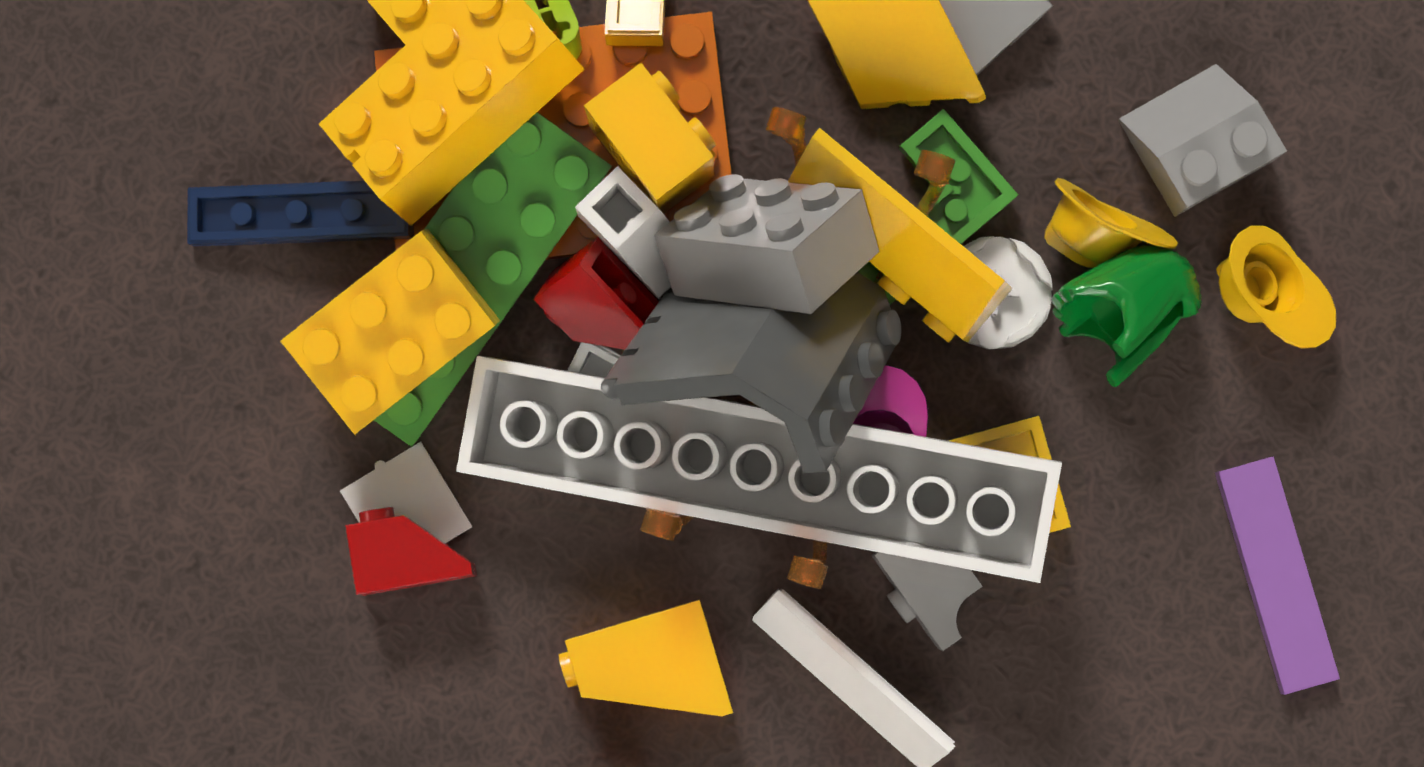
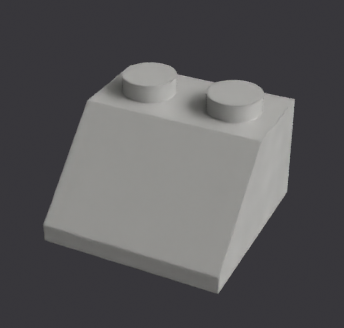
[1118,64,1287,217]

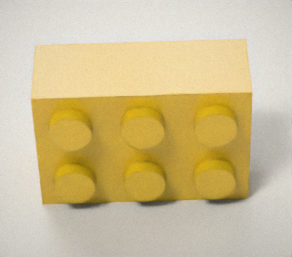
[280,229,500,435]

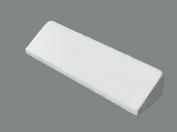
[752,589,955,767]

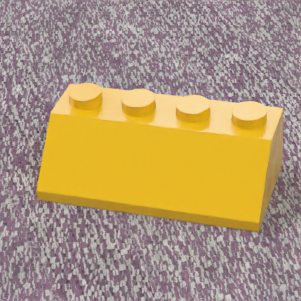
[788,128,1013,343]

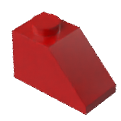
[533,237,659,350]
[345,507,477,596]

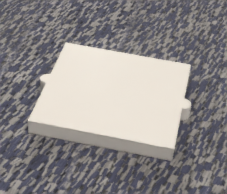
[340,442,472,543]

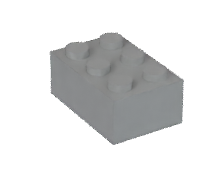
[654,174,879,314]

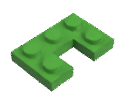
[858,109,1018,305]

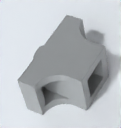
[871,552,983,651]

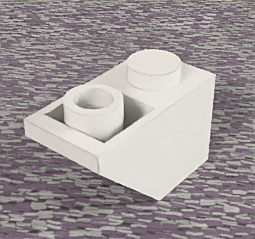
[575,166,671,299]

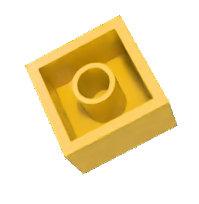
[584,63,716,214]

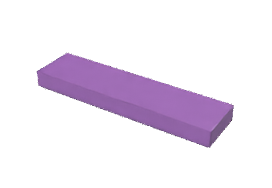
[1215,456,1340,695]

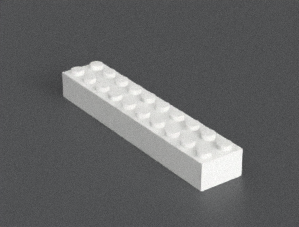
[456,356,1062,583]

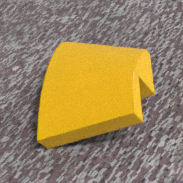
[807,0,986,109]

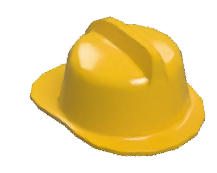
[1044,178,1178,268]
[1216,226,1336,348]

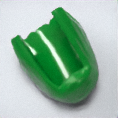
[1051,244,1202,387]

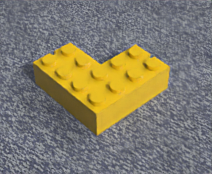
[319,0,584,226]

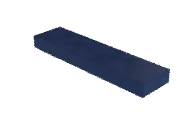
[187,181,414,246]

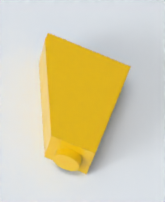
[558,599,733,716]

